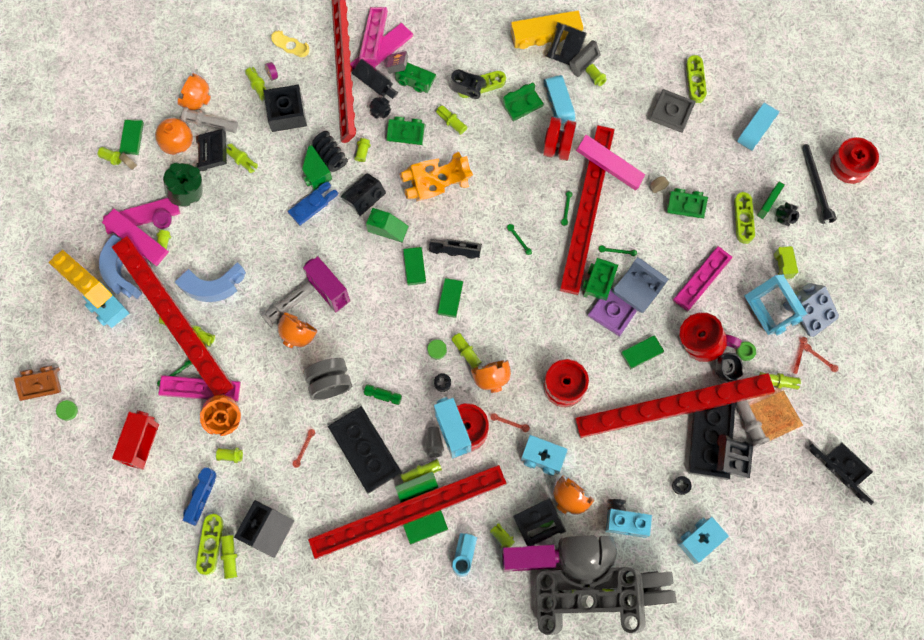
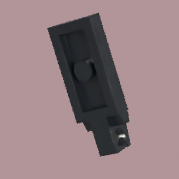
[352,59,399,99]
[429,239,482,259]

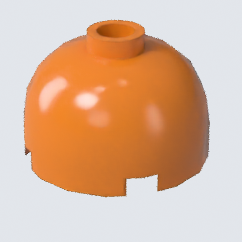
[177,73,211,110]
[155,118,193,155]
[277,312,317,348]
[471,360,511,393]
[200,395,241,436]
[553,475,595,515]

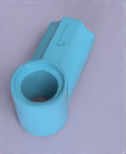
[452,533,477,577]

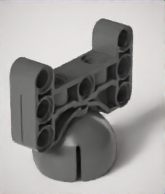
[536,535,646,635]

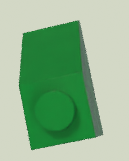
[302,145,333,190]
[366,208,409,243]

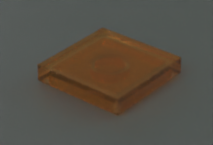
[750,390,803,441]

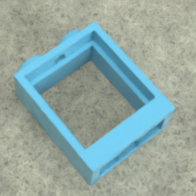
[744,275,807,336]
[434,397,472,459]

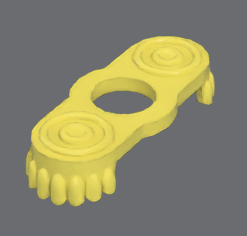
[271,30,310,57]

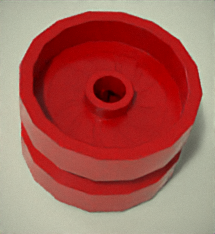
[543,116,577,161]
[830,137,879,184]
[679,312,727,362]
[543,359,589,408]
[457,403,489,451]

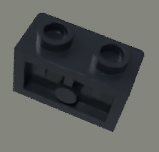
[341,173,386,216]

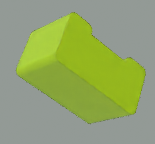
[774,246,798,279]

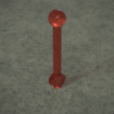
[793,337,808,374]
[804,344,839,372]
[490,413,530,432]
[293,429,315,468]

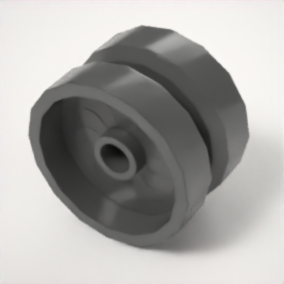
[303,358,353,400]
[626,571,677,606]

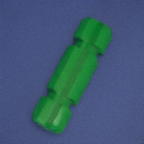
[364,384,402,405]

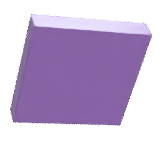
[588,287,637,337]

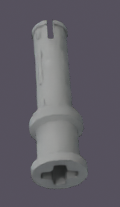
[181,107,238,133]
[260,281,315,327]
[736,400,770,447]

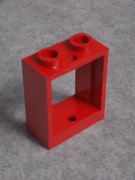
[112,410,159,470]

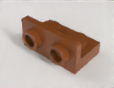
[14,365,62,401]

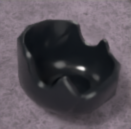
[715,352,743,382]

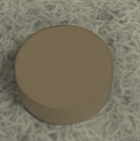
[119,152,137,170]
[650,176,669,193]

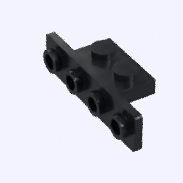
[809,441,875,505]

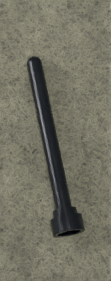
[802,144,837,224]

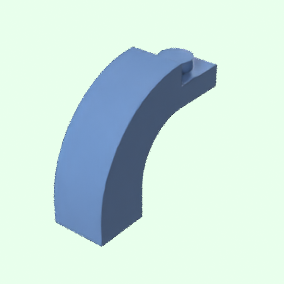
[99,234,142,299]
[175,262,246,302]

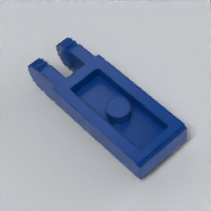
[288,182,338,226]
[182,467,217,526]

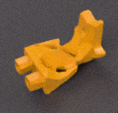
[399,152,473,202]

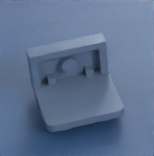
[613,257,669,313]
[783,283,839,337]

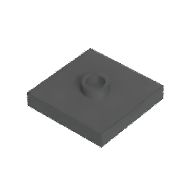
[649,89,696,133]

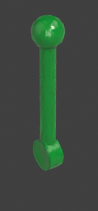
[561,191,573,226]
[507,224,532,255]
[598,245,637,257]
[157,360,192,387]

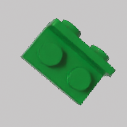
[395,62,436,93]
[503,82,544,122]
[387,116,426,146]
[666,188,708,219]
[582,258,618,301]

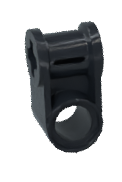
[450,69,486,99]

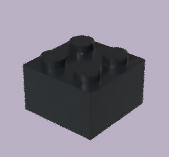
[263,84,307,132]

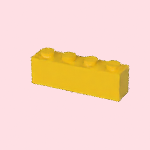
[510,10,584,49]
[48,250,112,309]

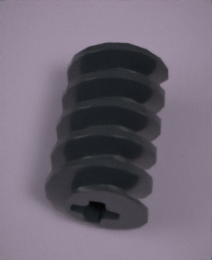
[311,131,348,172]

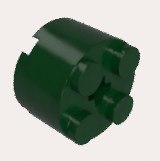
[163,163,203,207]

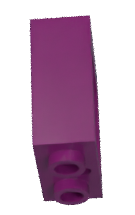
[303,256,351,313]
[502,545,559,572]

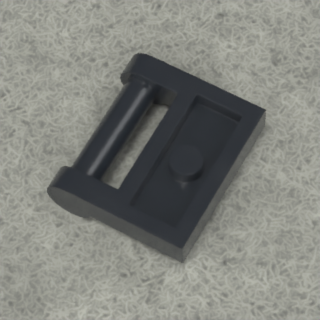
[545,22,587,66]
[196,129,227,171]
[717,434,753,478]
[513,498,567,546]

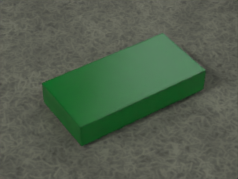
[119,120,144,155]
[757,181,785,219]
[403,247,426,286]
[438,278,464,318]
[621,335,665,370]
[395,472,438,503]
[403,510,448,545]

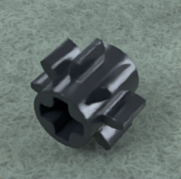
[369,97,391,119]
[776,202,799,227]

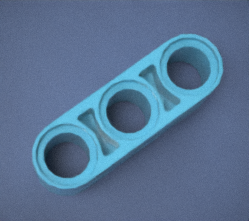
[544,75,575,124]
[737,102,780,151]

